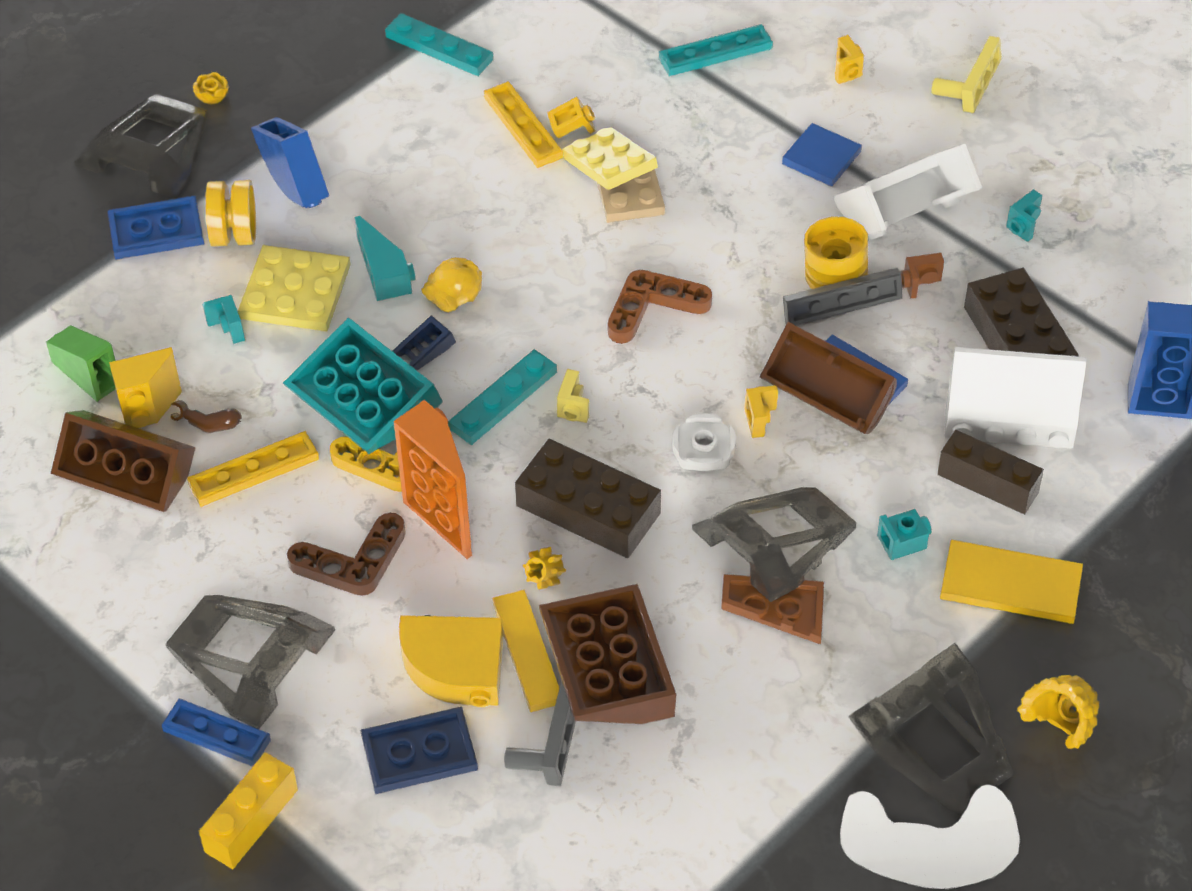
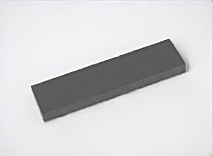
[783,268,902,325]

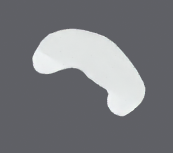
[840,785,1020,889]

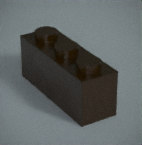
[937,430,1044,515]

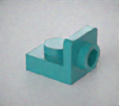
[1006,189,1043,242]
[202,295,245,344]

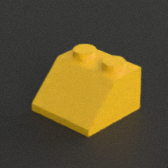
[109,347,182,428]

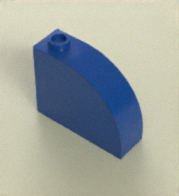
[251,117,330,208]

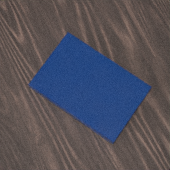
[108,196,204,260]

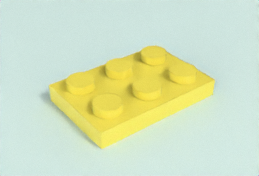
[562,127,658,190]

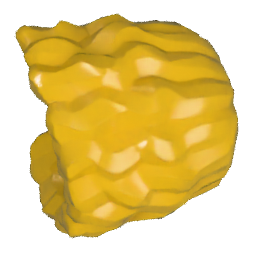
[1017,675,1099,749]

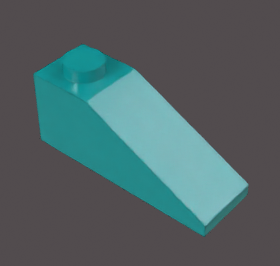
[354,216,416,301]

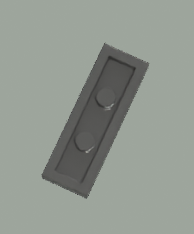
[504,679,576,786]

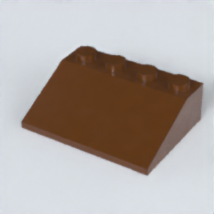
[539,584,676,724]

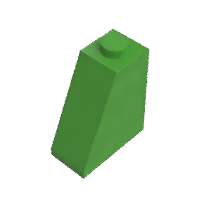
[46,325,116,402]

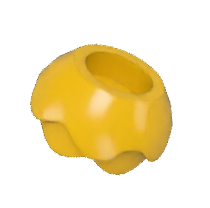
[193,72,229,104]

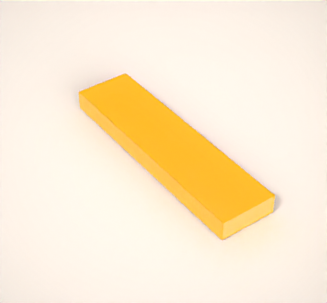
[484,81,563,168]
[187,431,319,507]
[492,590,559,712]

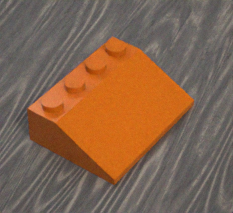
[394,400,472,559]

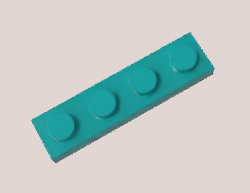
[385,13,493,76]
[448,349,557,445]

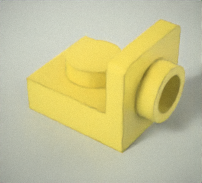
[557,369,589,423]

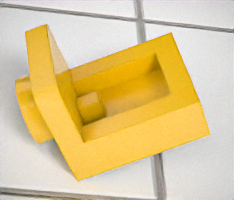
[835,35,864,84]

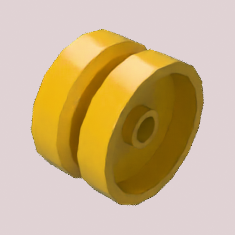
[205,180,256,247]

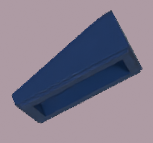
[392,315,456,370]

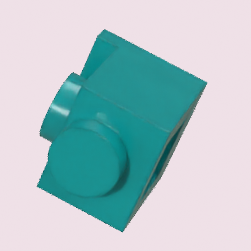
[877,509,932,560]

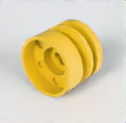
[804,217,868,289]

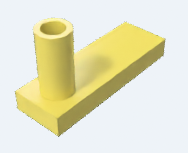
[932,36,1001,113]

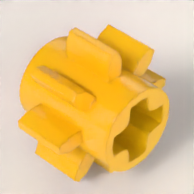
[523,547,566,590]

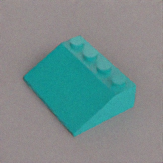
[283,317,443,454]

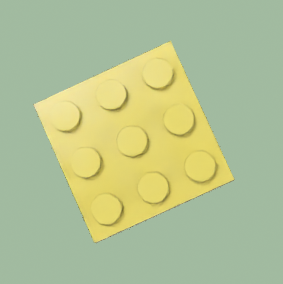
[238,245,351,331]

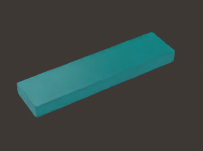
[659,24,773,76]

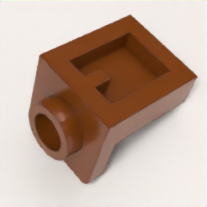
[901,253,944,299]

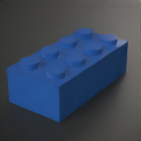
[1128,301,1192,419]

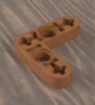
[608,270,712,344]

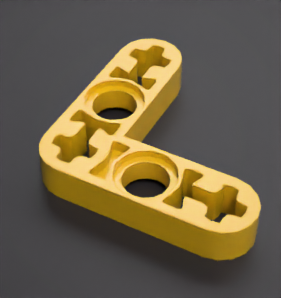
[330,437,402,492]

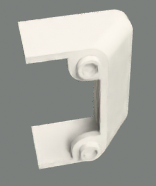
[833,144,982,240]

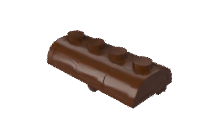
[759,322,897,434]

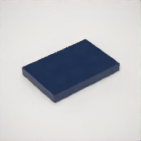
[360,706,478,794]

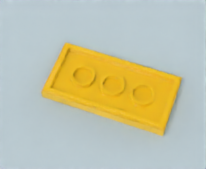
[940,540,1083,624]

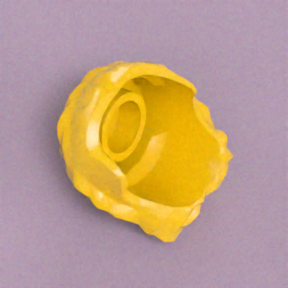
[421,257,482,313]

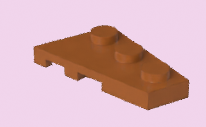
[721,574,824,645]

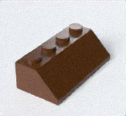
[50,410,196,512]

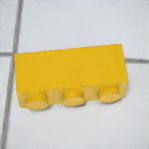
[199,752,298,869]

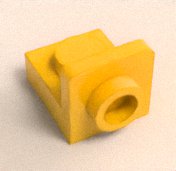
[547,97,596,139]
[744,385,778,438]

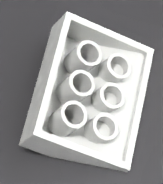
[945,347,1086,448]

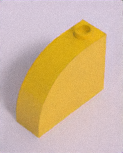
[399,615,503,707]

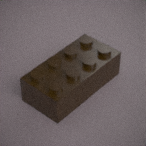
[964,267,1079,357]
[515,438,661,559]

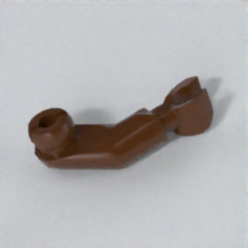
[171,400,242,433]

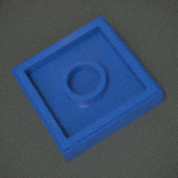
[782,123,862,187]

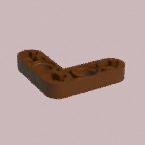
[287,512,406,596]

